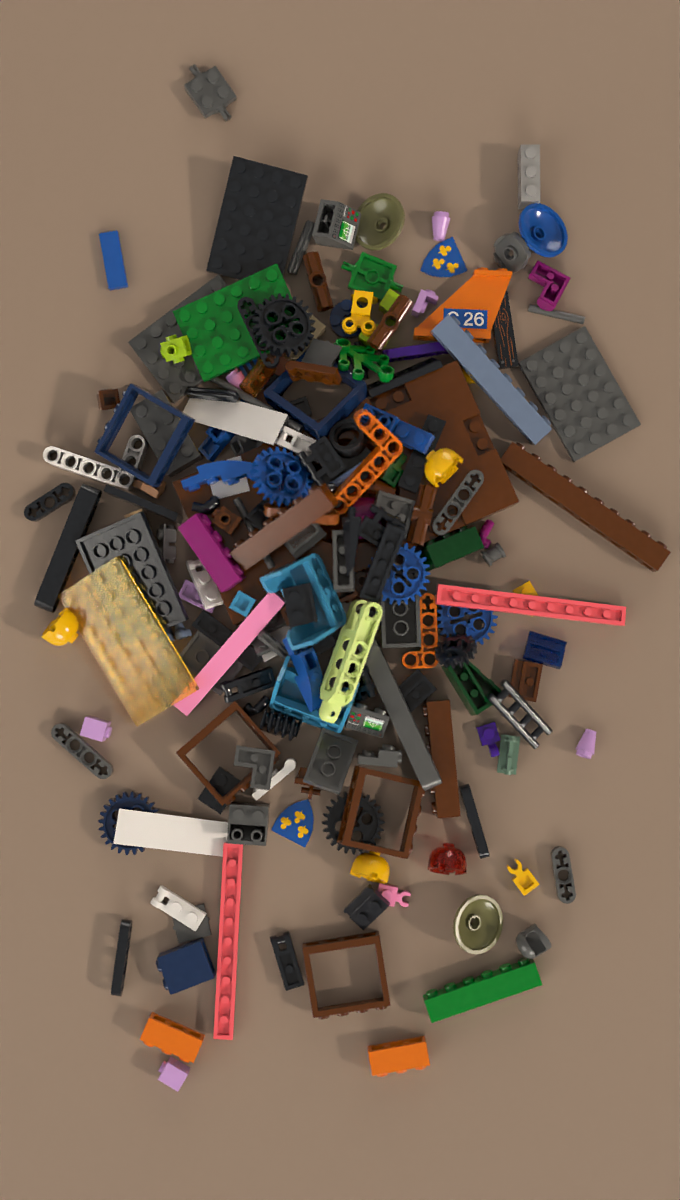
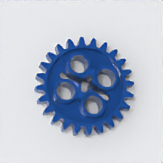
[250,446,313,507]
[368,543,431,606]
[437,605,498,645]

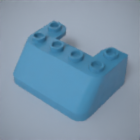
[260,553,347,650]

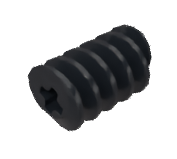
[260,707,303,741]

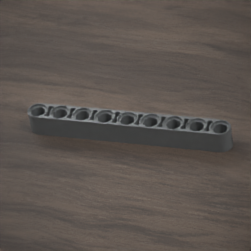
[357,636,443,791]

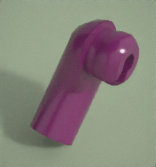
[479,519,494,549]

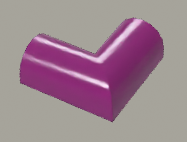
[528,260,571,311]

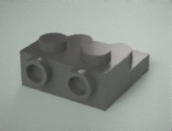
[358,744,402,768]

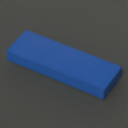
[99,230,128,291]

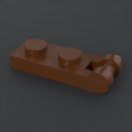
[285,361,342,385]

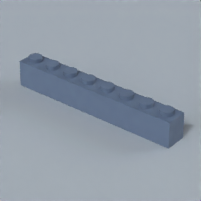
[430,314,552,445]

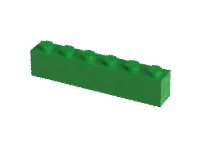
[423,957,543,1023]

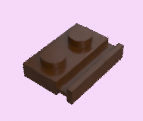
[508,659,543,702]

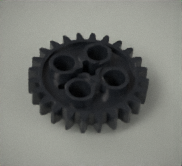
[252,293,316,357]
[322,791,385,855]

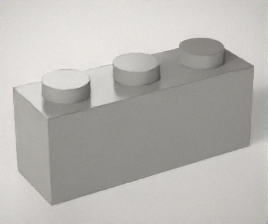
[517,144,540,209]

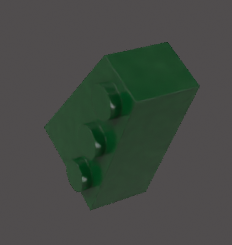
[416,526,484,572]
[441,661,502,716]

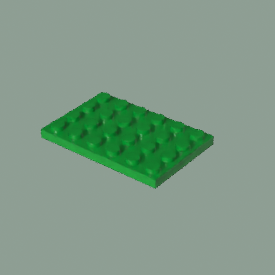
[172,264,300,382]

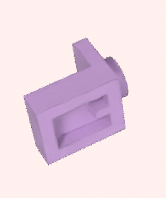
[411,289,439,318]

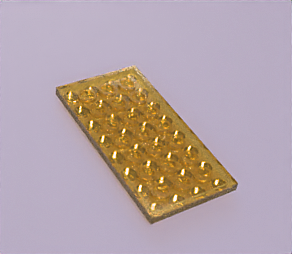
[58,556,199,727]

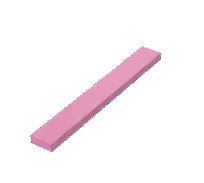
[173,592,285,716]

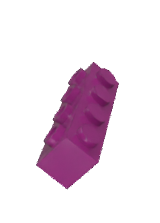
[178,513,246,592]

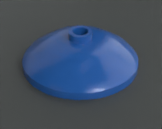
[518,203,568,257]

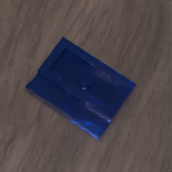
[523,631,567,669]

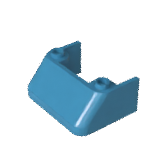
[269,656,360,733]

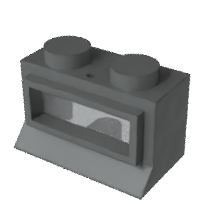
[284,523,327,560]

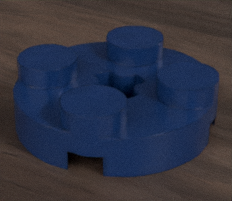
[330,299,364,339]

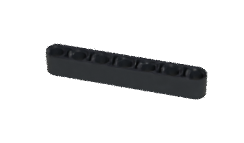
[34,484,102,613]

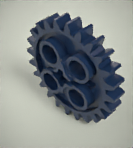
[98,791,159,855]

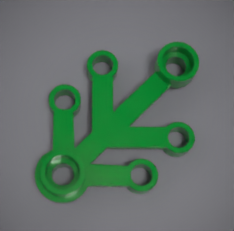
[334,338,394,383]

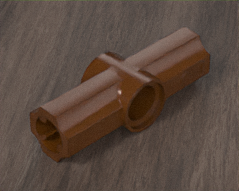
[302,251,334,312]
[367,294,414,352]
[407,485,437,546]

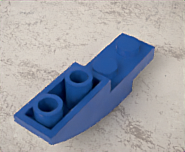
[198,394,258,462]
[360,403,435,454]
[181,460,253,492]
[282,637,323,712]

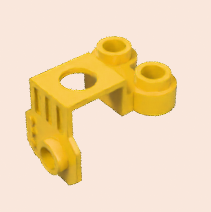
[342,290,378,337]

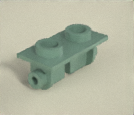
[497,734,520,775]

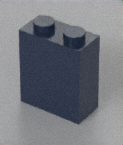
[156,937,216,995]

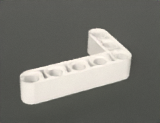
[43,435,148,490]

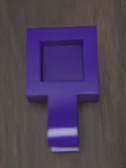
[476,722,500,757]

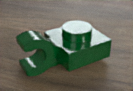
[378,452,407,488]

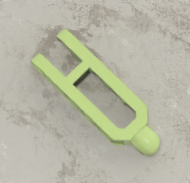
[319,599,383,724]

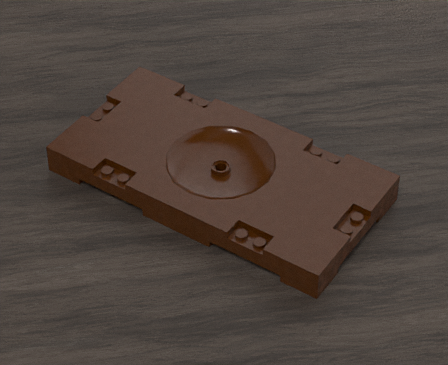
[172,360,519,625]

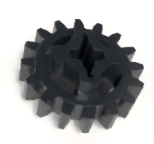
[434,632,477,669]

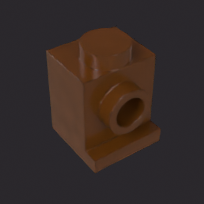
[97,388,120,410]
[211,506,243,536]

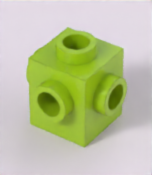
[160,334,192,364]

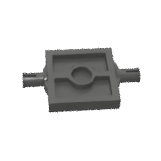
[184,64,237,121]

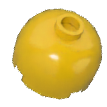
[424,448,463,487]
[41,607,79,646]
[350,851,390,884]

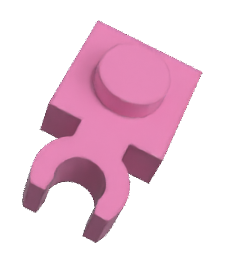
[377,883,411,907]

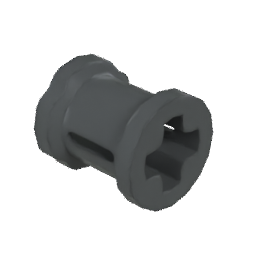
[481,542,506,567]

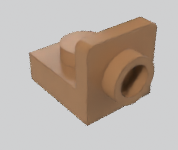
[132,479,166,499]

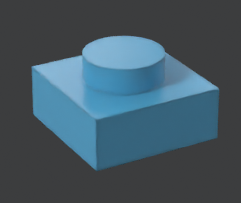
[229,591,256,617]

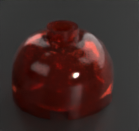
[428,843,467,875]

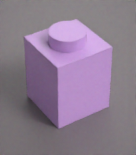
[80,716,112,742]
[158,1056,190,1092]

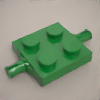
[341,252,404,302]

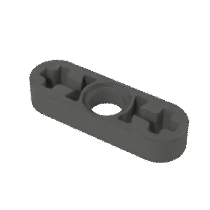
[551,846,576,904]

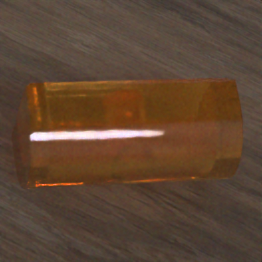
[239,357,277,398]

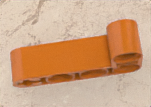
[401,593,438,669]

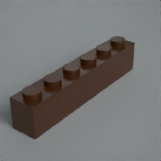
[230,483,339,571]
[422,699,461,819]

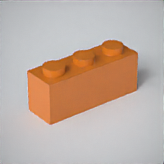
[140,1012,205,1063]
[368,1036,430,1077]

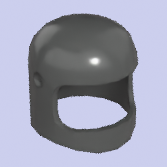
[516,924,552,959]

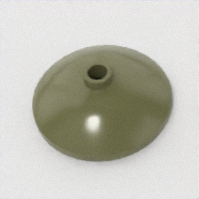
[356,193,405,250]
[453,894,503,954]

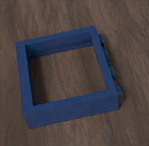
[263,349,368,440]
[94,383,195,487]

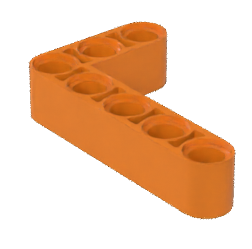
[332,409,403,515]

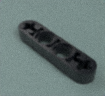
[237,297,280,369]
[459,784,490,859]
[111,919,133,996]

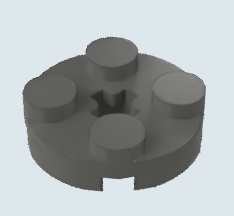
[493,232,531,273]

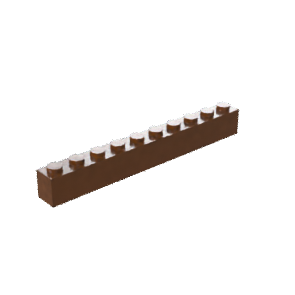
[500,442,671,572]

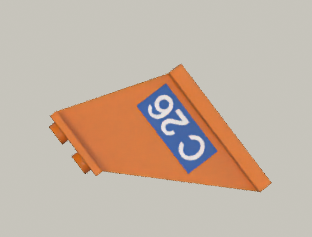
[413,267,512,343]

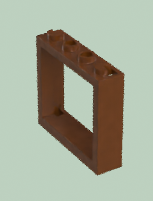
[176,701,281,806]
[337,766,426,859]
[302,931,391,1019]

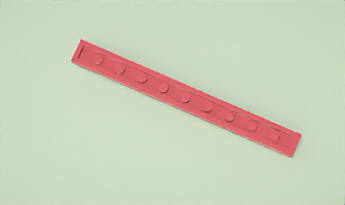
[435,584,626,626]
[213,842,243,1040]

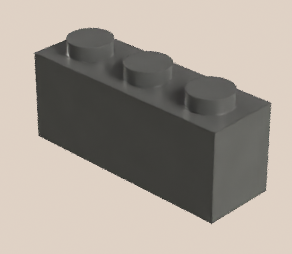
[332,530,355,592]

